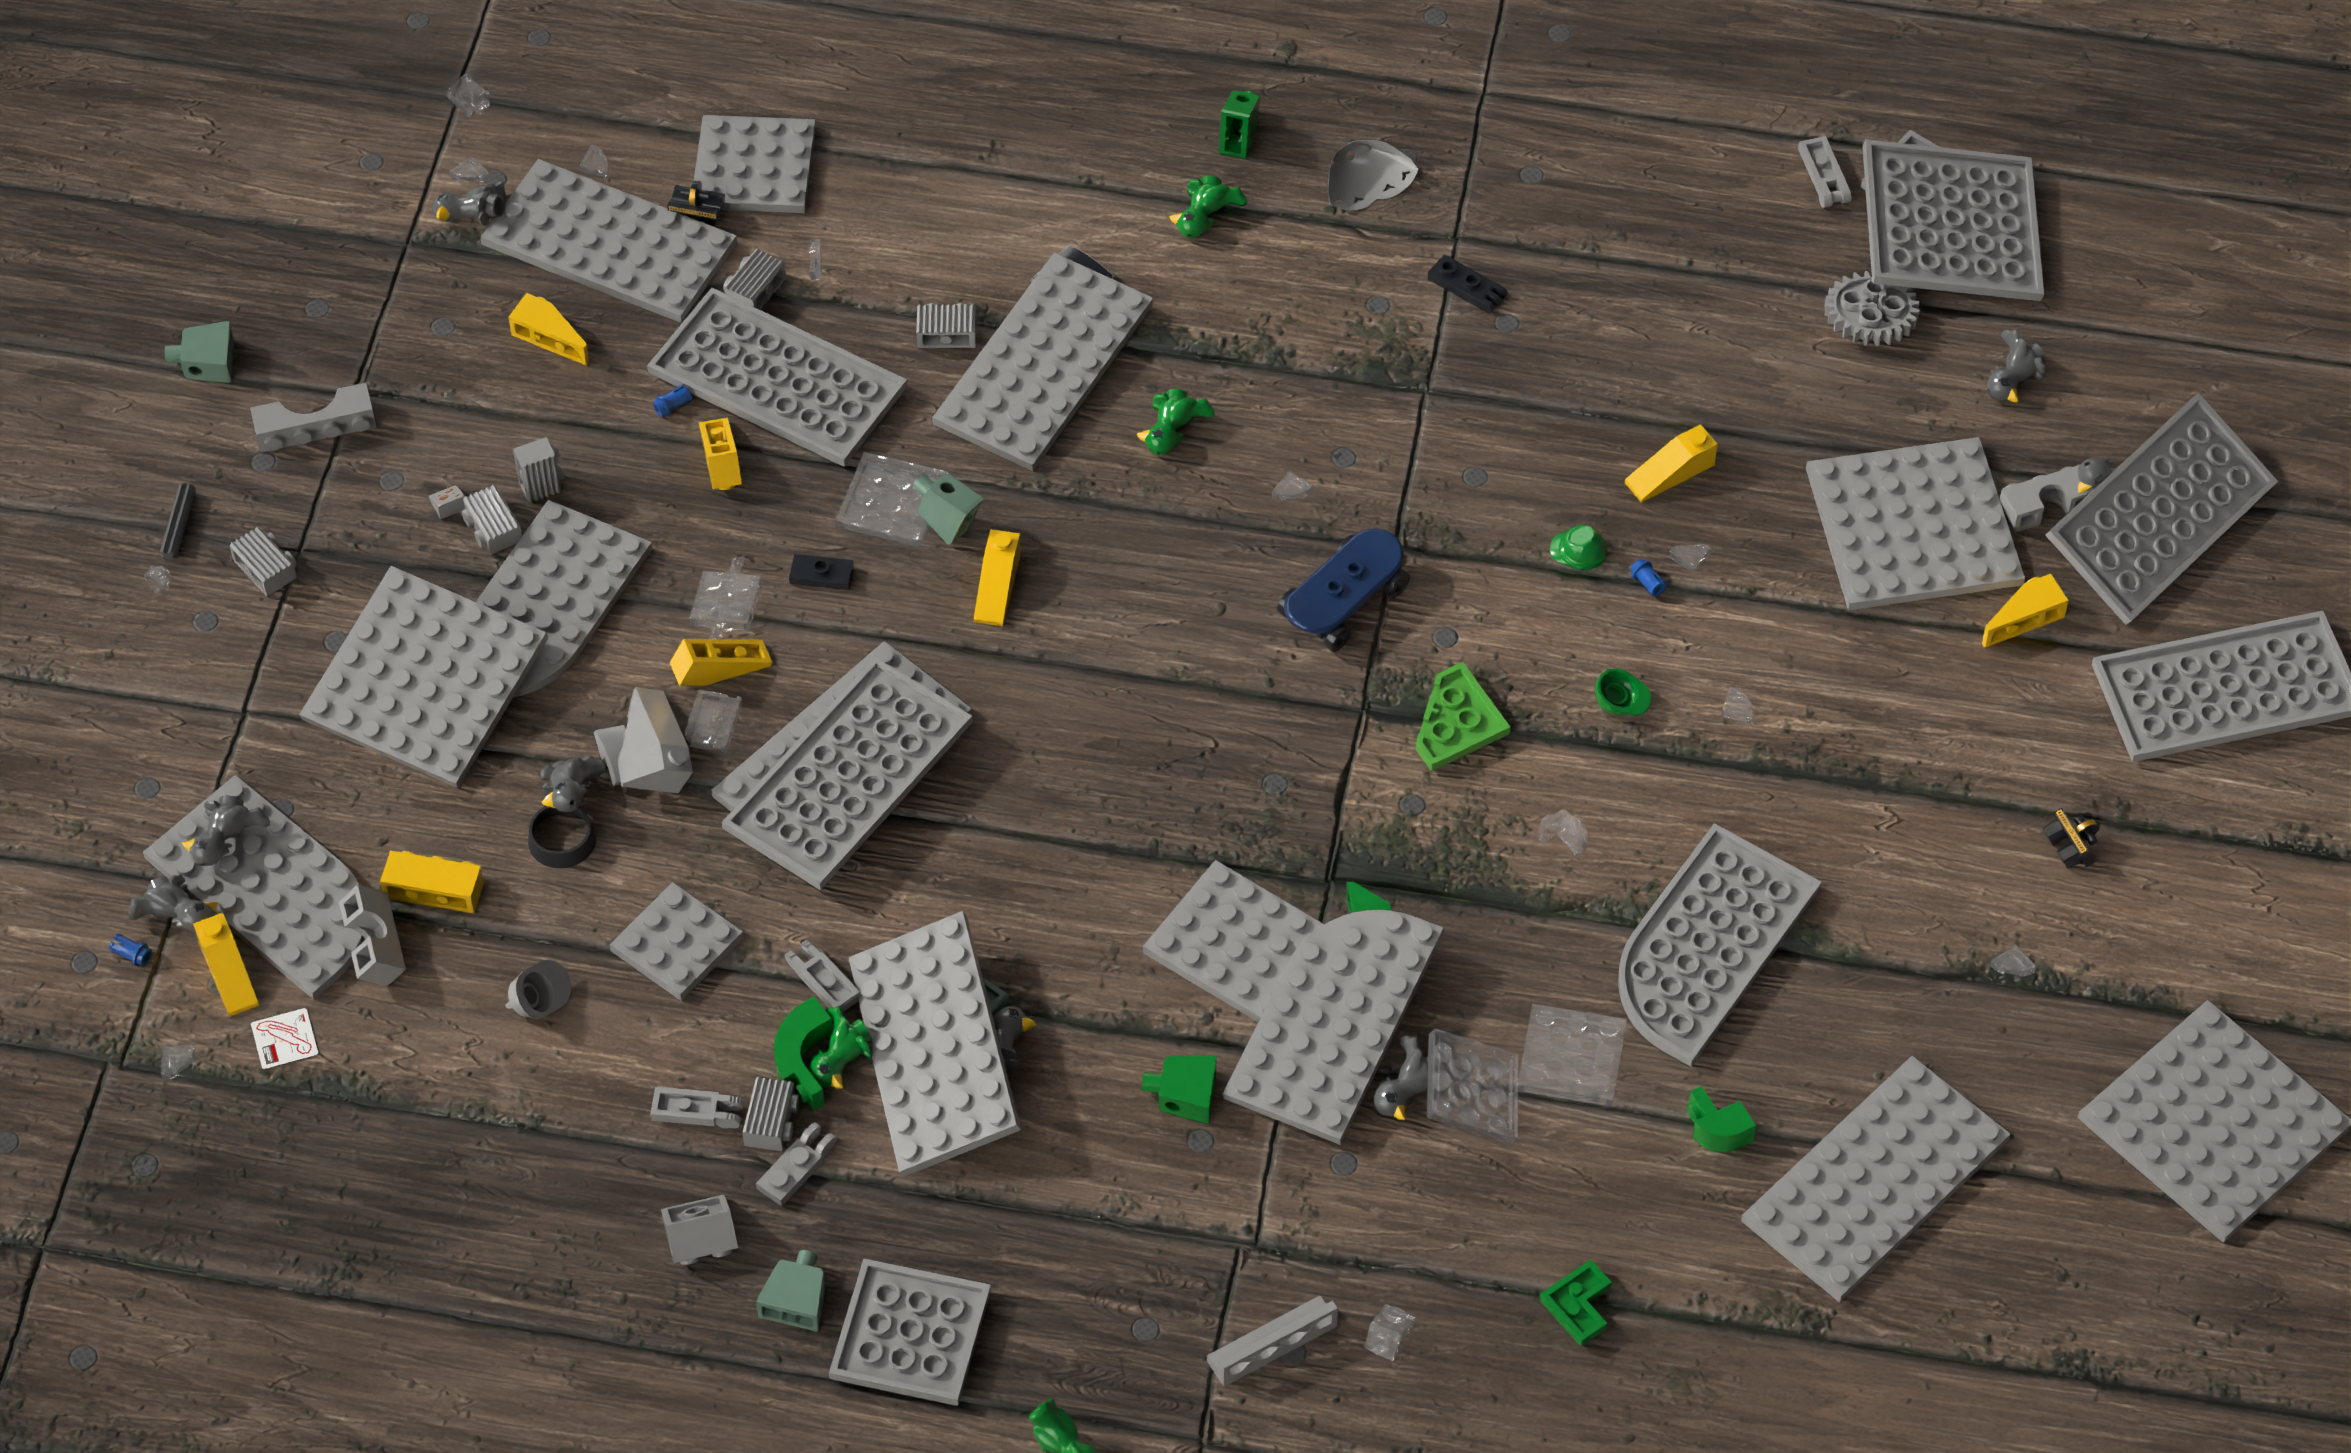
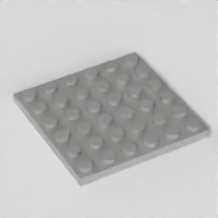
[1862,139,2044,301]
[1806,437,2025,610]
[299,566,548,788]
[2078,1000,2351,1243]

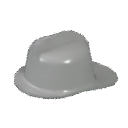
[505,960,571,1019]

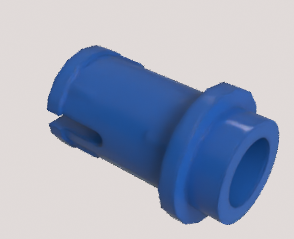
[652,384,692,417]
[1630,559,1667,596]
[109,933,152,966]

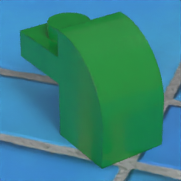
[1687,1086,1756,1152]

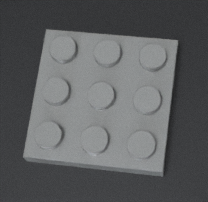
[610,882,744,1001]

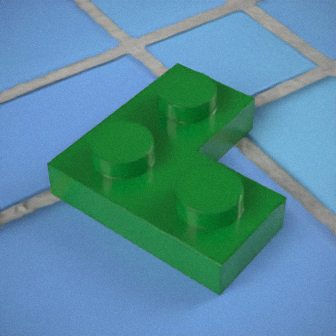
[1539,1259,1612,1347]

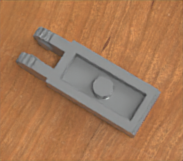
[785,940,861,1013]
[650,1087,744,1129]
[756,1122,837,1206]

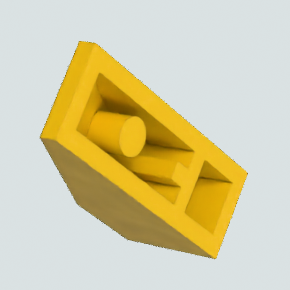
[509,293,589,366]
[699,418,742,490]
[1625,424,1718,503]
[973,529,1021,627]
[1982,574,2069,648]
[670,639,773,686]
[193,913,259,1017]

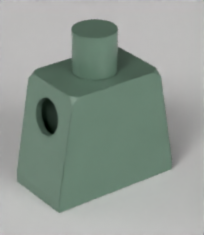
[165,321,234,383]
[912,473,984,546]
[756,1250,825,1332]

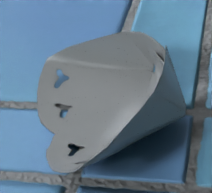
[1328,140,1418,211]

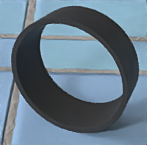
[528,806,596,868]

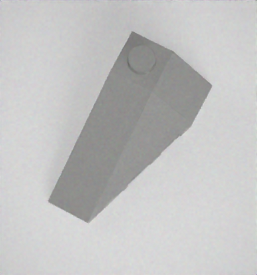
[617,687,693,793]

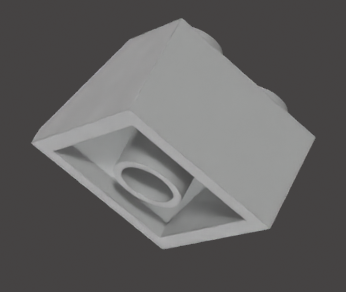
[661,1195,738,1265]

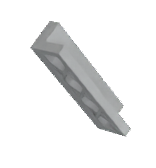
[1207,1296,1338,1387]

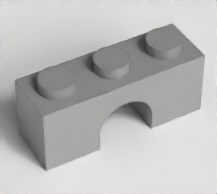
[2000,464,2095,533]
[339,885,406,986]

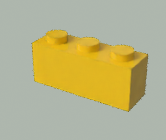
[380,850,484,913]

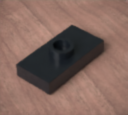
[789,554,854,590]

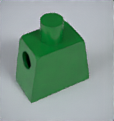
[1219,90,1260,159]
[1141,1055,1217,1124]

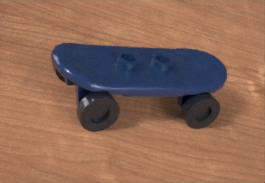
[1277,528,1410,653]

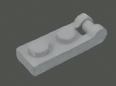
[1798,136,1852,208]

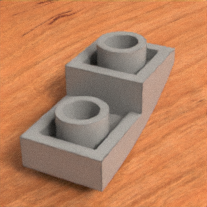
[594,725,626,786]

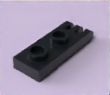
[1428,254,1508,313]

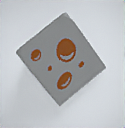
[428,485,465,520]

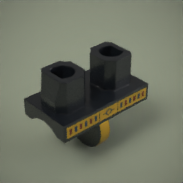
[667,180,725,226]
[2043,808,2100,868]

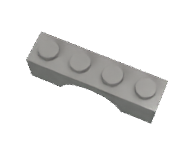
[250,383,376,453]

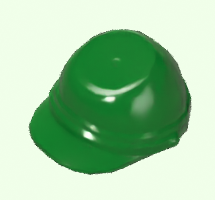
[1550,525,1607,570]
[1595,668,1651,716]

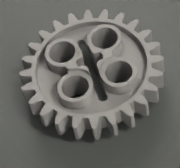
[1824,271,1920,346]

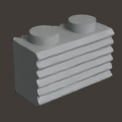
[723,249,787,310]
[916,303,976,348]
[513,437,564,503]
[461,484,522,555]
[230,527,297,597]
[743,1077,800,1151]

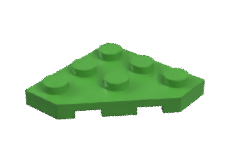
[1415,662,1511,772]

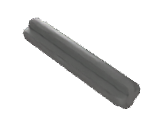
[160,483,195,560]

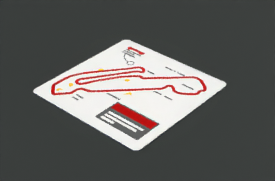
[251,1008,318,1069]

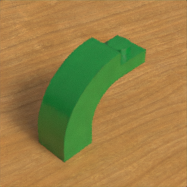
[774,996,833,1111]

